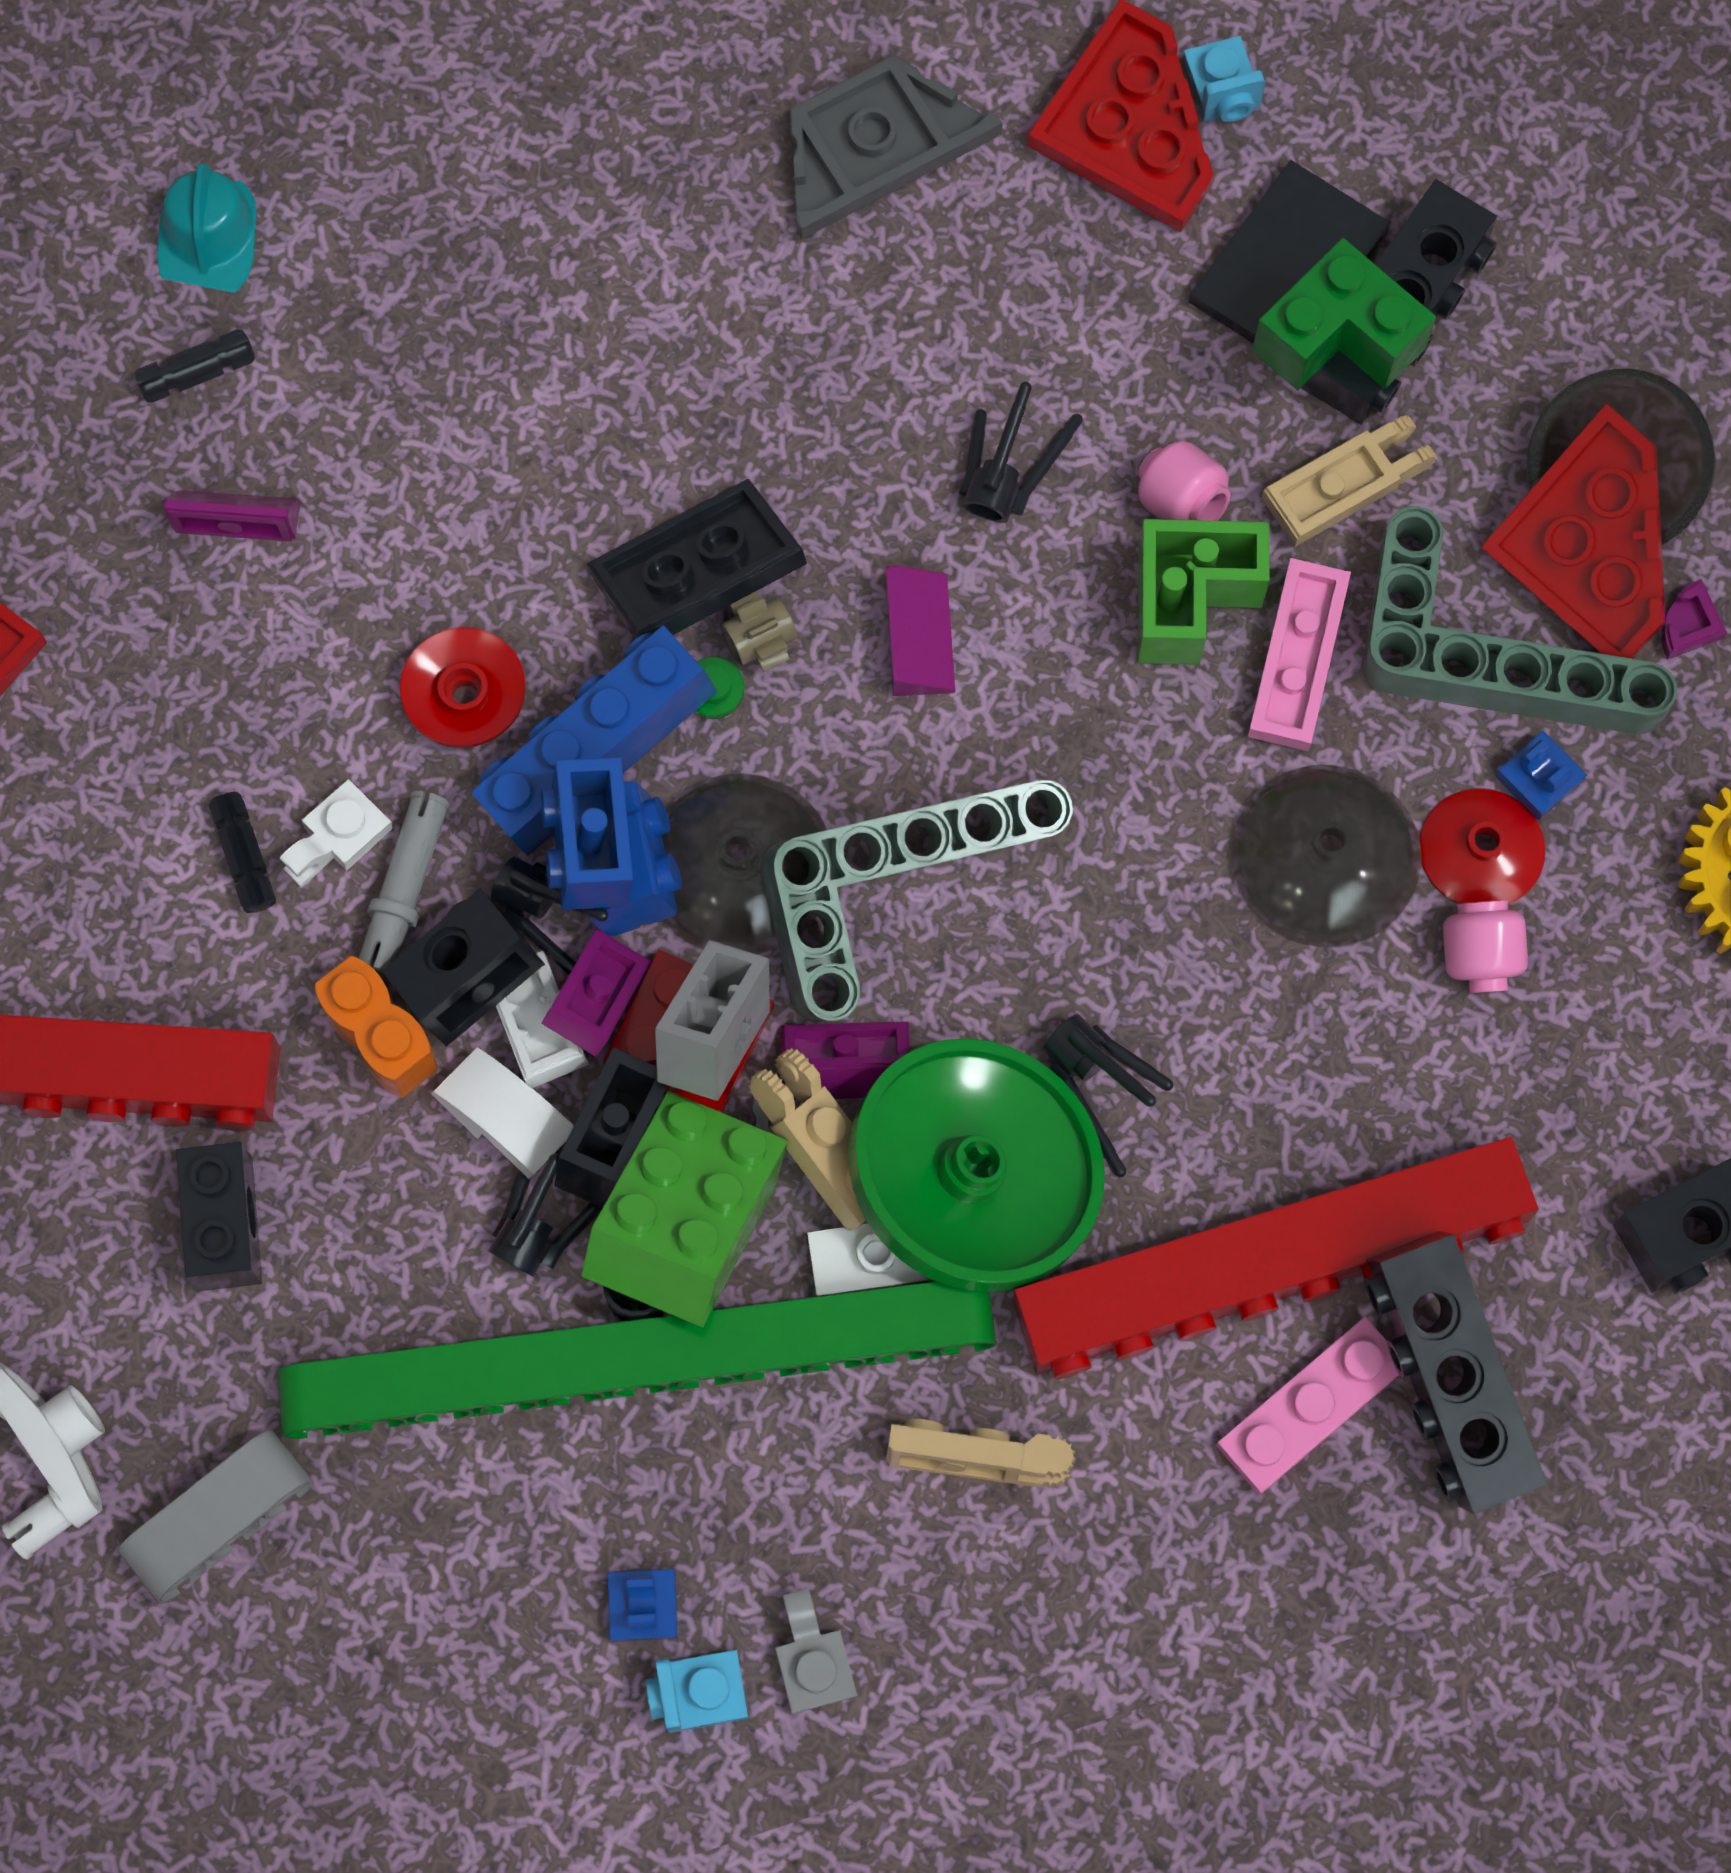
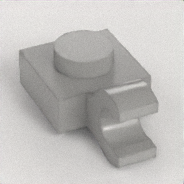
[775,1588,857,1714]

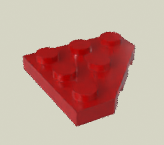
[1027,0,1214,232]
[1481,404,1666,659]

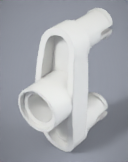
[0,1363,105,1560]

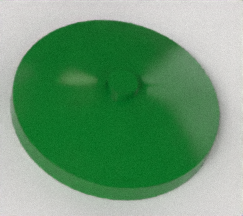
[848,1038,1105,1292]

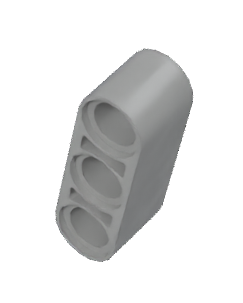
[118,1430,313,1604]

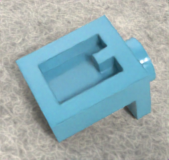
[1182,36,1265,122]
[646,1650,749,1733]

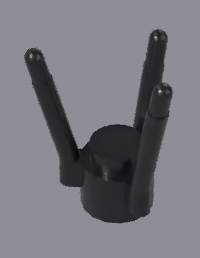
[959,382,1083,523]
[491,856,609,975]
[1043,1014,1174,1178]
[488,1154,603,1277]

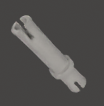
[359,791,450,981]

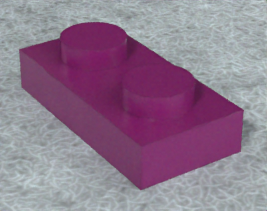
[541,928,651,1057]

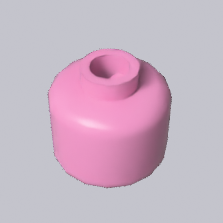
[1138,441,1231,521]
[1443,900,1528,993]

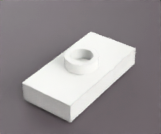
[496,951,589,1088]
[807,1224,936,1297]

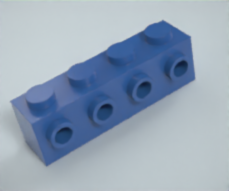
[471,625,717,856]

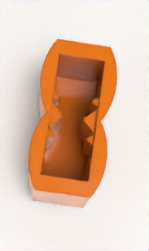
[315,956,438,1098]

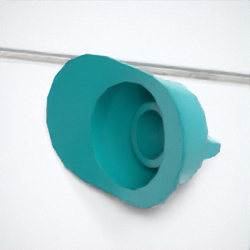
[157,163,257,293]

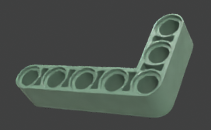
[1363,506,1677,734]
[761,780,1073,1021]

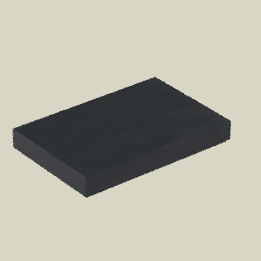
[1188,159,1391,344]
[587,478,807,639]

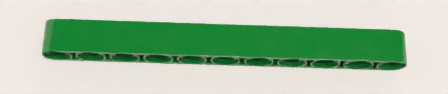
[277,1281,997,1439]

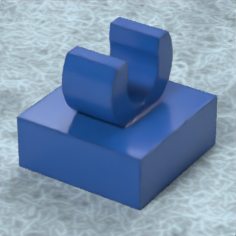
[1495,731,1587,820]
[608,1569,678,1642]

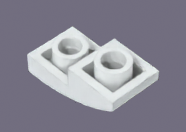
[431,1047,574,1179]

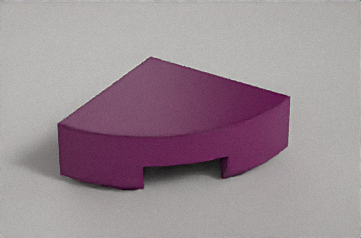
[1662,579,1727,660]

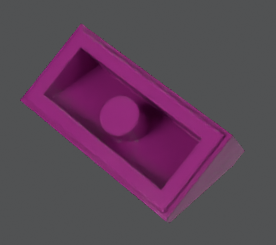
[164,490,300,542]
[885,566,955,696]
[781,1021,910,1100]

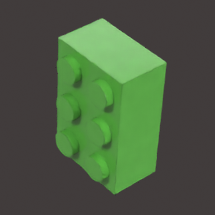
[581,1091,788,1328]

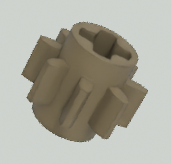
[721,591,798,672]

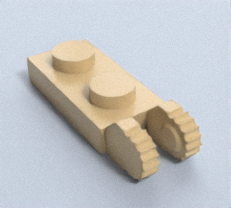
[1262,415,1437,547]
[748,1048,866,1231]
[886,1419,1076,1489]

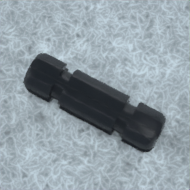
[135,329,255,403]
[209,792,276,914]

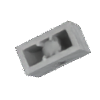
[655,940,770,1101]

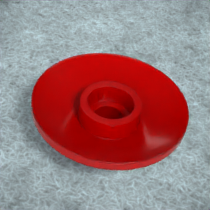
[400,627,526,748]
[1419,788,1545,905]

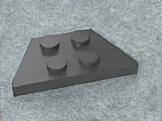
[790,55,1003,239]

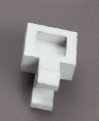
[280,779,393,888]

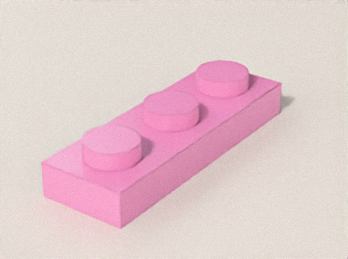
[1248,558,1351,752]
[1216,1317,1400,1496]

